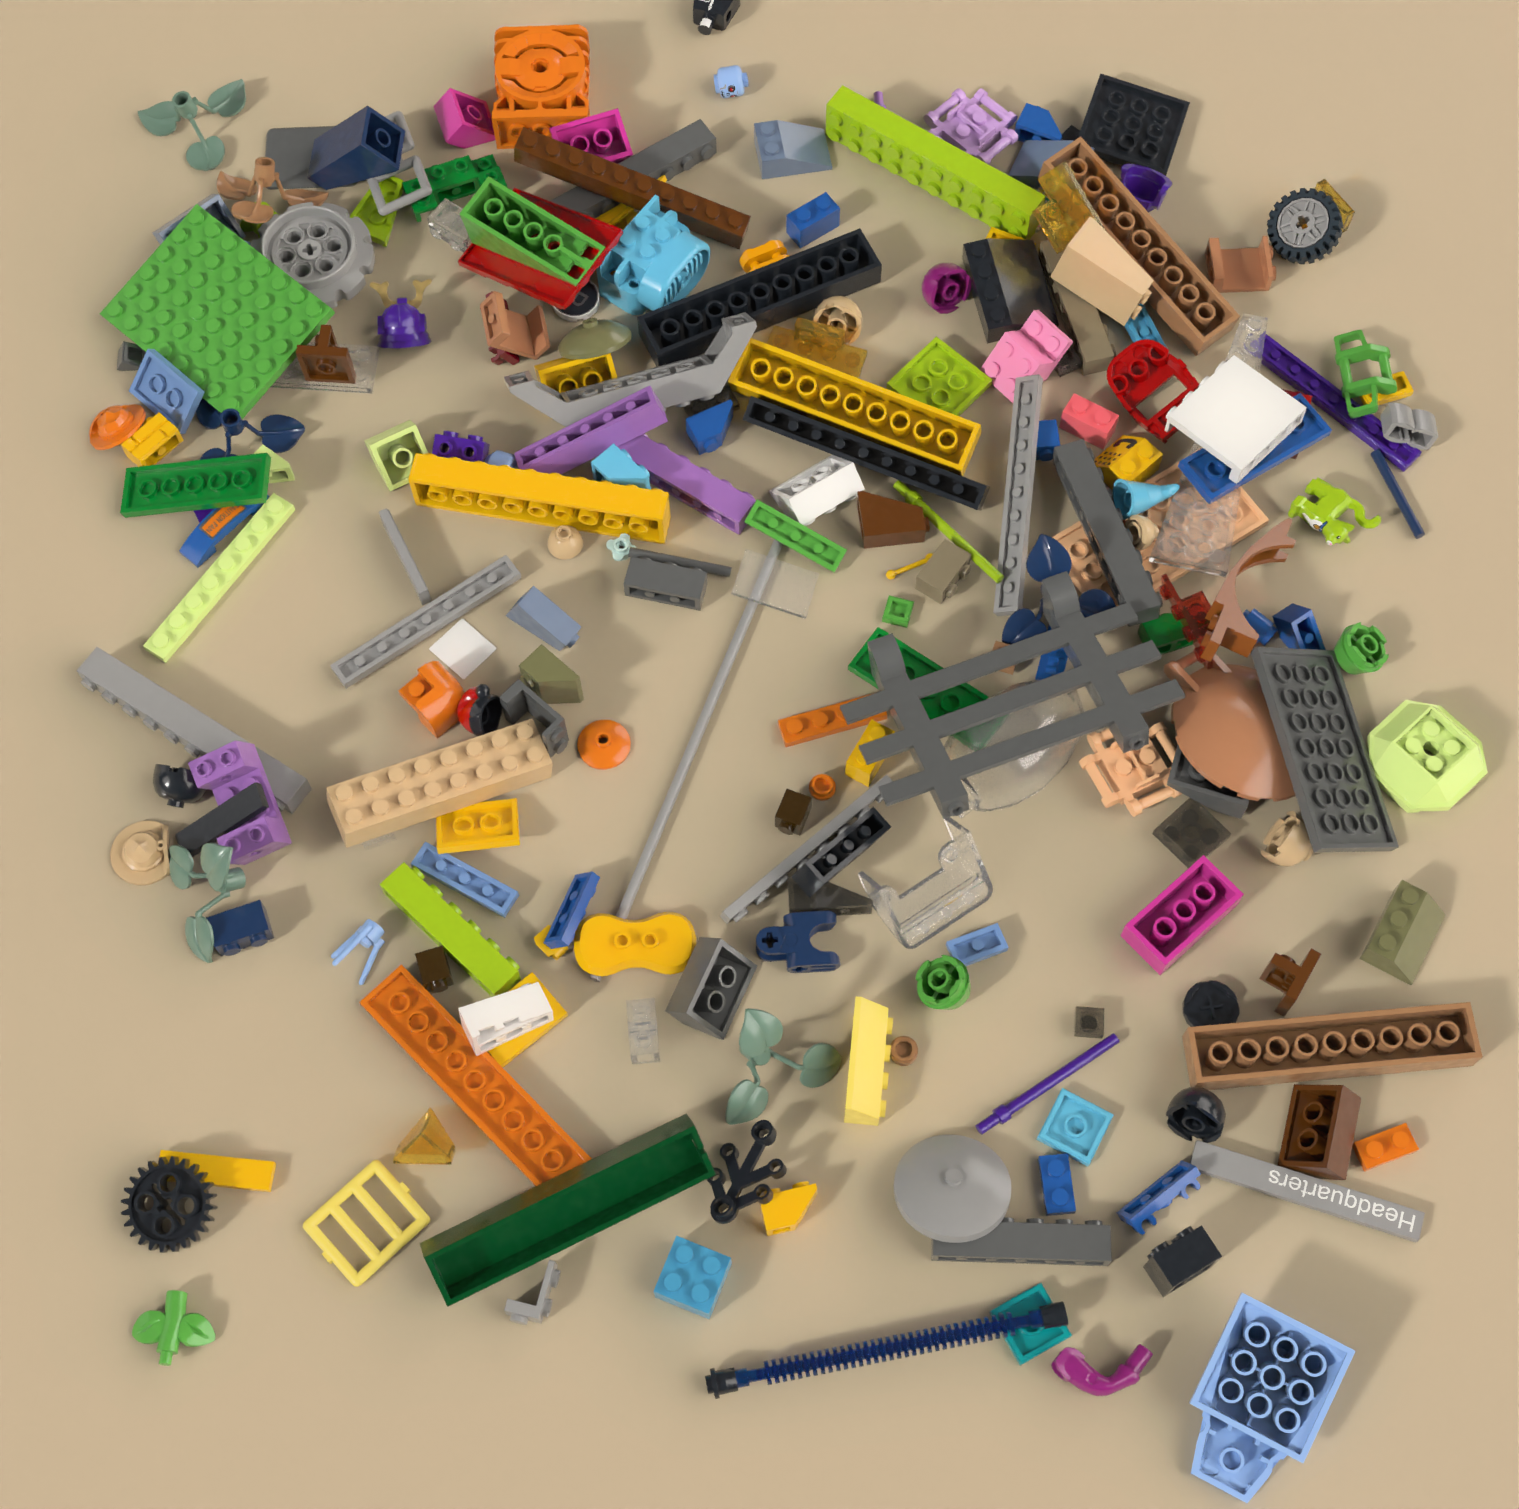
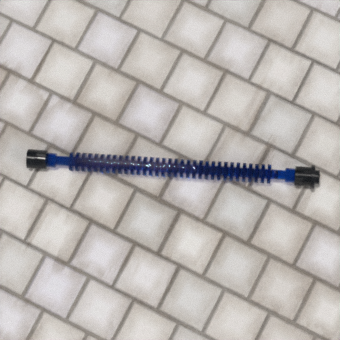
[705,1301,1068,1399]

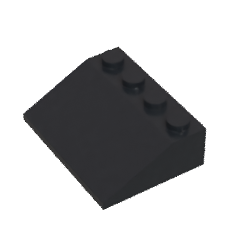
[962,238,1059,344]

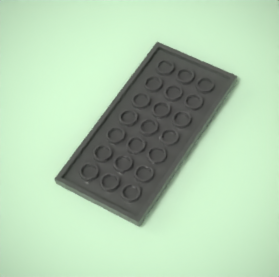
[1251,647,1399,853]

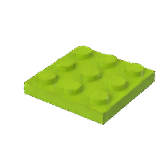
[886,336,993,416]

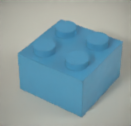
[653,1236,732,1320]

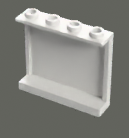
[1165,355,1307,484]

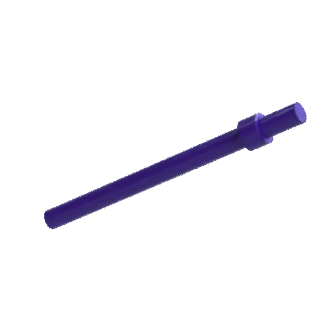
[975,1033,1119,1135]

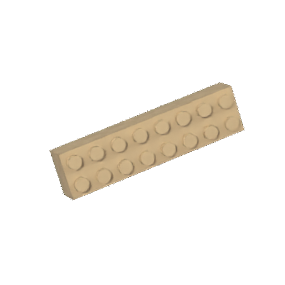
[326,719,553,848]

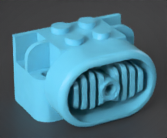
[596,195,710,315]

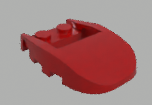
[1107,339,1200,444]

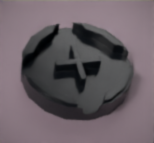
[1182,980,1240,1027]

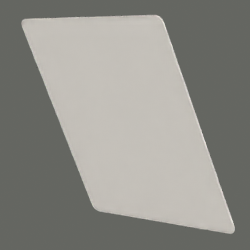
[429,619,497,679]

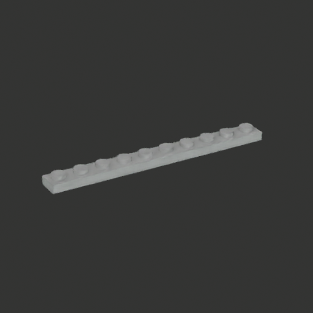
[993,374,1043,616]

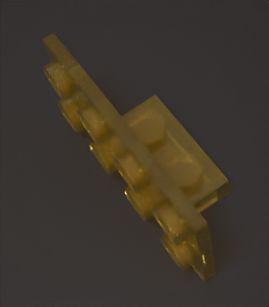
[1032,161,1106,254]
[767,317,867,378]

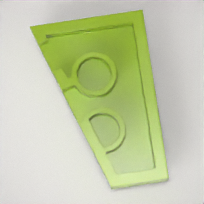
[350,176,403,248]

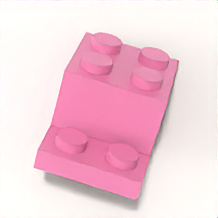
[980,310,1073,403]

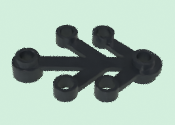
[707,1120,787,1224]

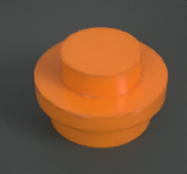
[809,774,836,801]

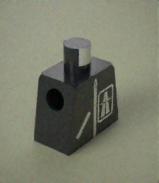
[693,0,740,35]

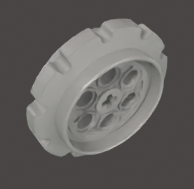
[250,202,375,308]

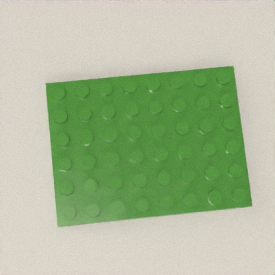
[100,204,335,419]

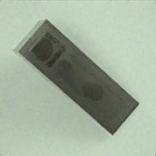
[787,877,873,916]

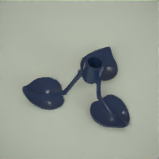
[196,398,305,460]
[1002,534,1116,645]

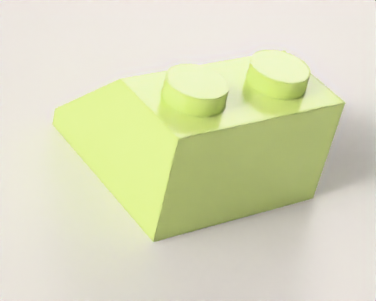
[364,420,428,491]

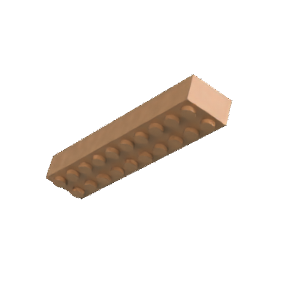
[1038,136,1240,356]
[1182,1002,1483,1090]

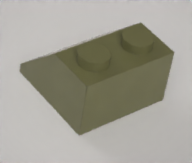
[519,644,584,704]

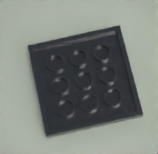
[1078,73,1190,176]

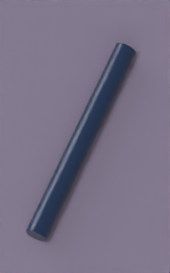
[1370,449,1425,539]

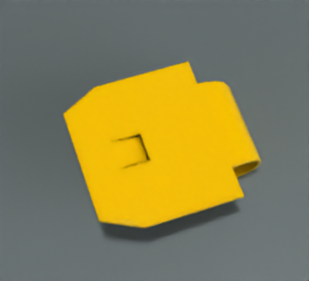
[534,925,568,960]

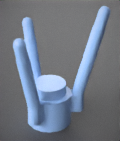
[331,919,385,985]

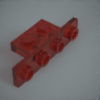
[1159,574,1213,670]

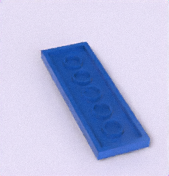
[1178,393,1332,504]

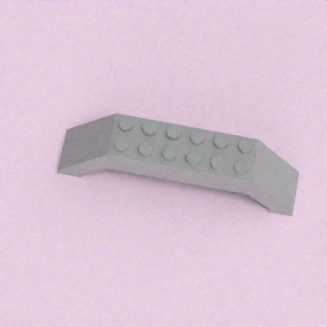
[504,312,757,427]

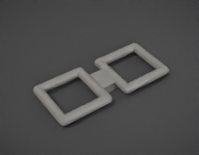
[367,111,432,216]

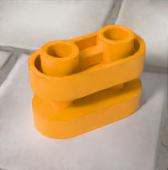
[739,240,790,273]

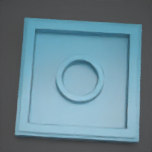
[1036,1088,1114,1167]

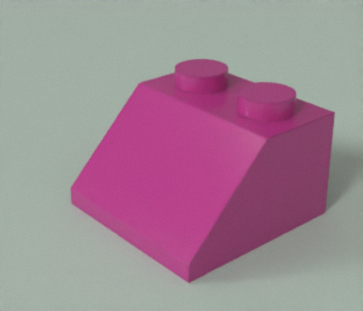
[433,88,495,149]

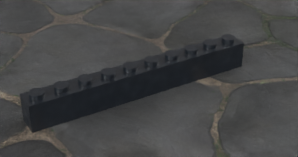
[742,396,990,511]

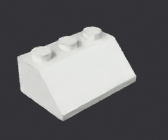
[769,455,865,526]

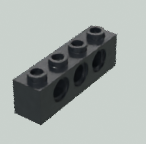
[791,806,891,898]

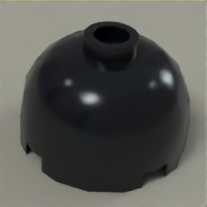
[153,764,206,808]
[1166,1087,1226,1143]

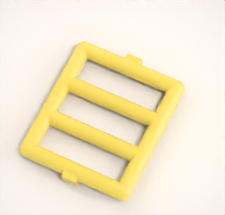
[303,1160,430,1287]

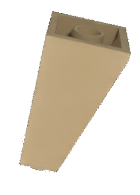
[1050,217,1154,326]

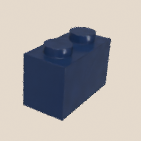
[206,900,274,956]

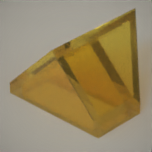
[393,1107,456,1165]

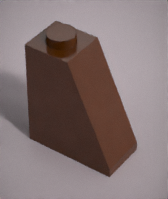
[857,491,930,549]

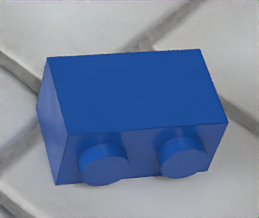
[786,192,840,249]

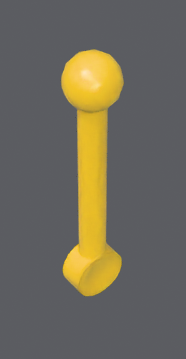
[886,553,933,580]

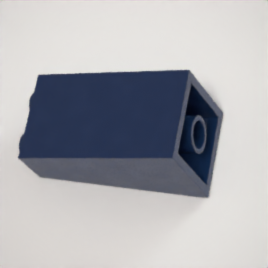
[307,106,405,190]

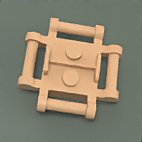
[1079,722,1182,817]

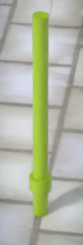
[893,480,1004,584]

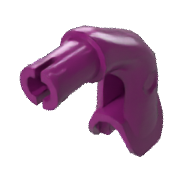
[1051,1344,1153,1396]

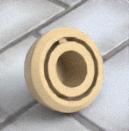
[1124,515,1159,551]
[548,525,583,560]

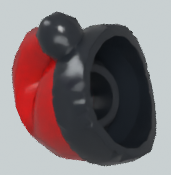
[457,684,502,736]

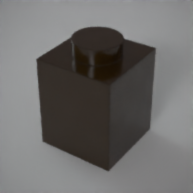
[775,789,812,836]
[415,946,454,993]

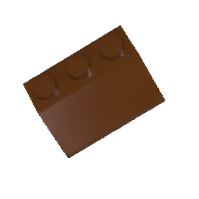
[1277,1084,1361,1180]

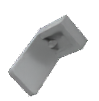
[504,1260,561,1325]

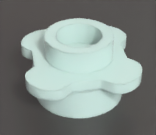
[606,533,636,561]

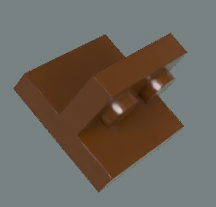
[296,324,356,384]
[1259,948,1321,1017]

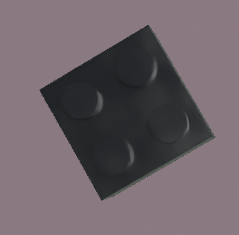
[1143,1225,1222,1297]

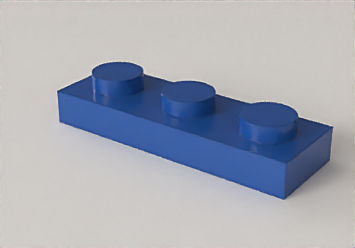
[544,871,600,949]

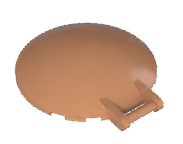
[1164,645,1296,802]

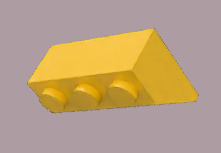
[534,353,617,419]

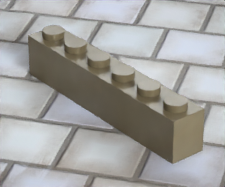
[1038,236,1116,376]

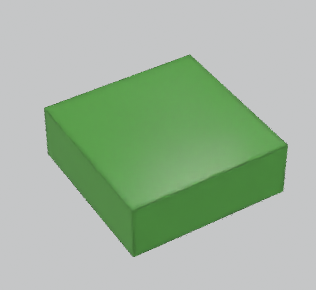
[882,595,914,628]

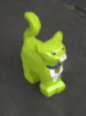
[1288,477,1381,546]

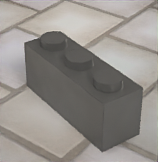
[623,557,708,611]

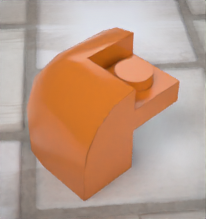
[398,661,464,739]

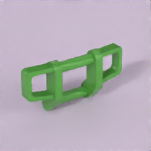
[1334,330,1397,418]

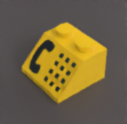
[1094,435,1163,490]

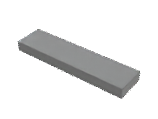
[379,508,431,606]

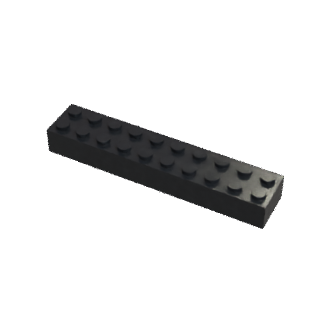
[637,228,882,367]

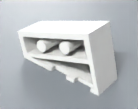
[458,982,554,1056]

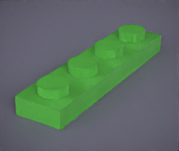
[744,499,847,573]

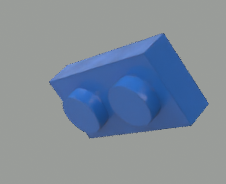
[1038,1154,1076,1216]

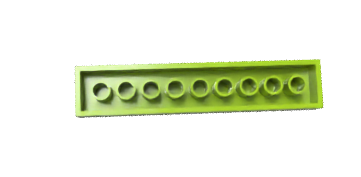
[825,85,1046,240]

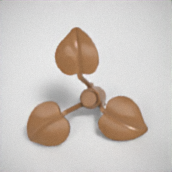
[217,157,329,224]

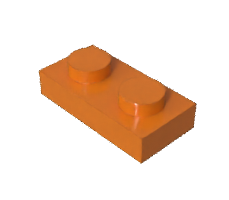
[1352,1123,1419,1172]

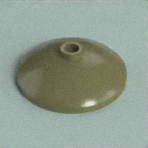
[558,318,632,359]

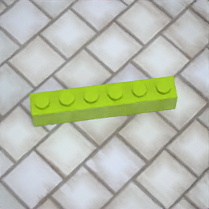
[379,862,521,997]

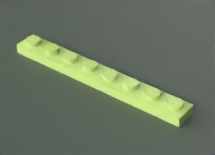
[143,493,295,663]

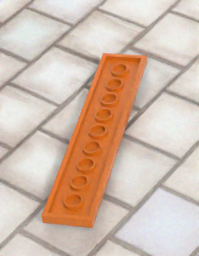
[359,964,592,1187]

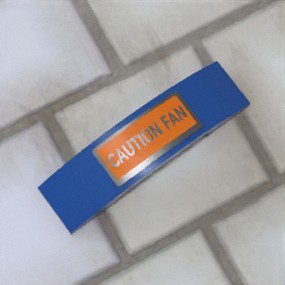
[179,495,270,568]

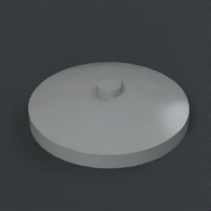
[894,1135,1011,1243]

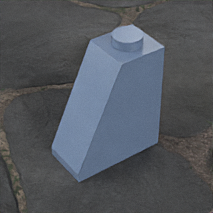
[506,586,581,651]

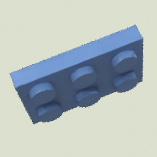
[129,349,205,434]

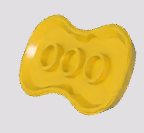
[574,912,697,976]

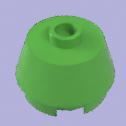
[1334,622,1389,675]
[915,955,971,1010]

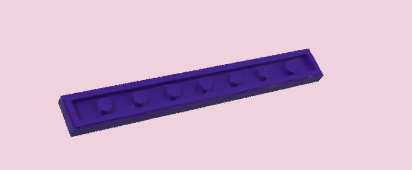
[1247,333,1422,472]

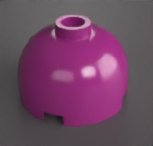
[921,263,971,314]

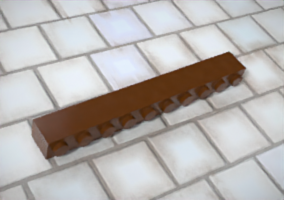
[514,127,751,250]

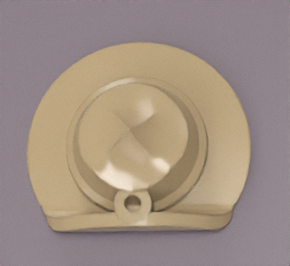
[110,821,170,886]

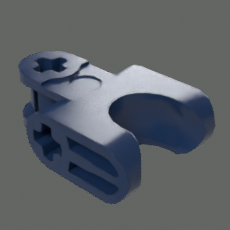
[756,911,840,973]

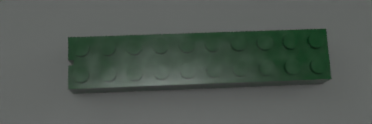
[419,1113,716,1307]

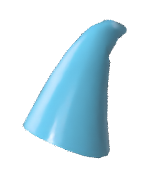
[1112,479,1180,520]

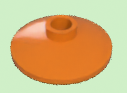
[577,720,631,770]

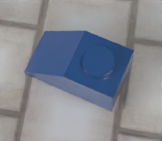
[1015,103,1062,143]
[685,399,733,455]
[1272,603,1326,650]

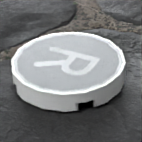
[553,280,600,322]

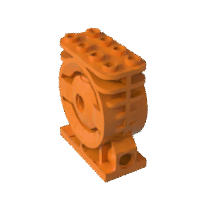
[492,24,590,149]

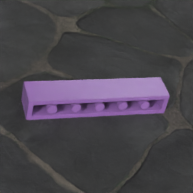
[514,385,668,474]
[617,433,756,535]

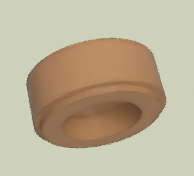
[890,1036,918,1066]

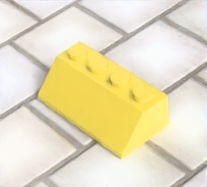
[844,996,893,1126]

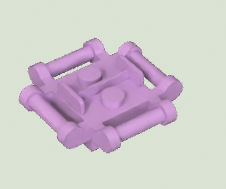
[924,88,1018,165]

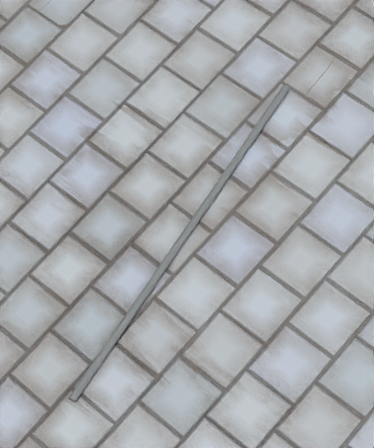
[590,540,783,982]

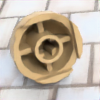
[812,296,862,347]
[1261,811,1313,867]

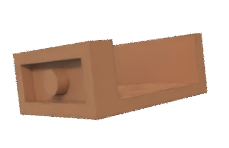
[1205,236,1276,293]
[480,291,551,360]

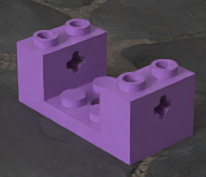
[188,740,292,865]

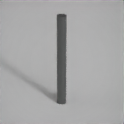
[628,547,732,577]

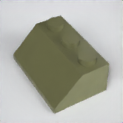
[1360,880,1445,985]

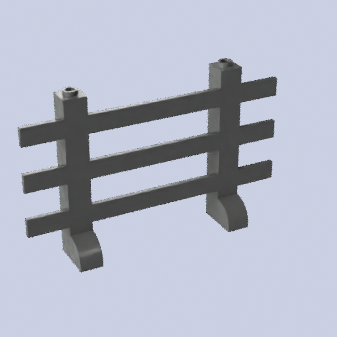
[840,571,1185,819]

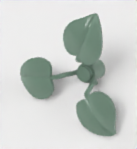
[138,79,246,171]
[169,843,246,963]
[725,1008,841,1125]

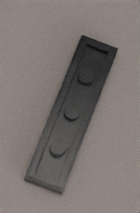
[175,782,269,857]

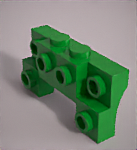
[402,154,507,222]

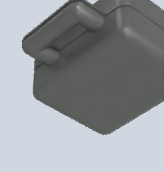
[265,126,358,190]

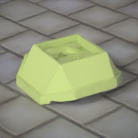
[1367,700,1488,813]

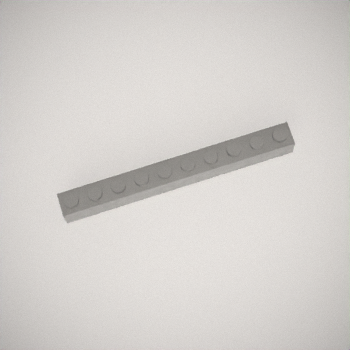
[77,647,312,814]

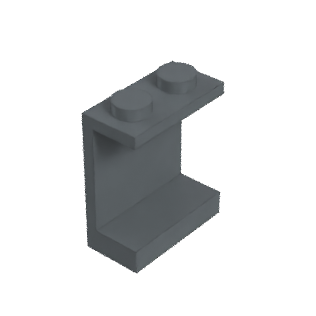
[499,679,569,758]

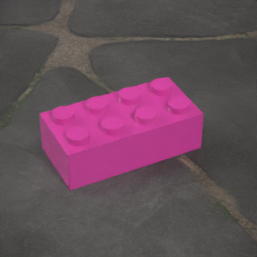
[1121,855,1244,975]

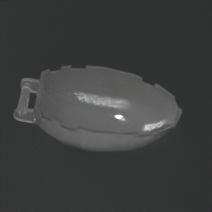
[944,679,1085,819]

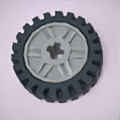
[1267,188,1343,264]

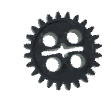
[121,1156,218,1253]

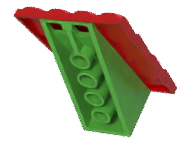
[457,176,623,310]

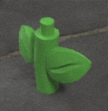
[132,1290,216,1366]

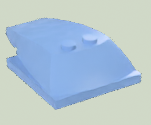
[1189,1292,1355,1503]

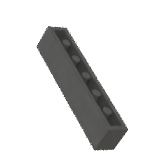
[931,1217,1112,1266]

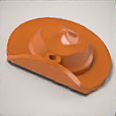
[89,404,146,450]

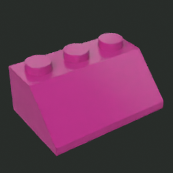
[549,108,633,182]

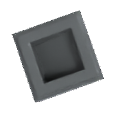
[117,341,146,371]

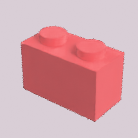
[1059,393,1119,450]

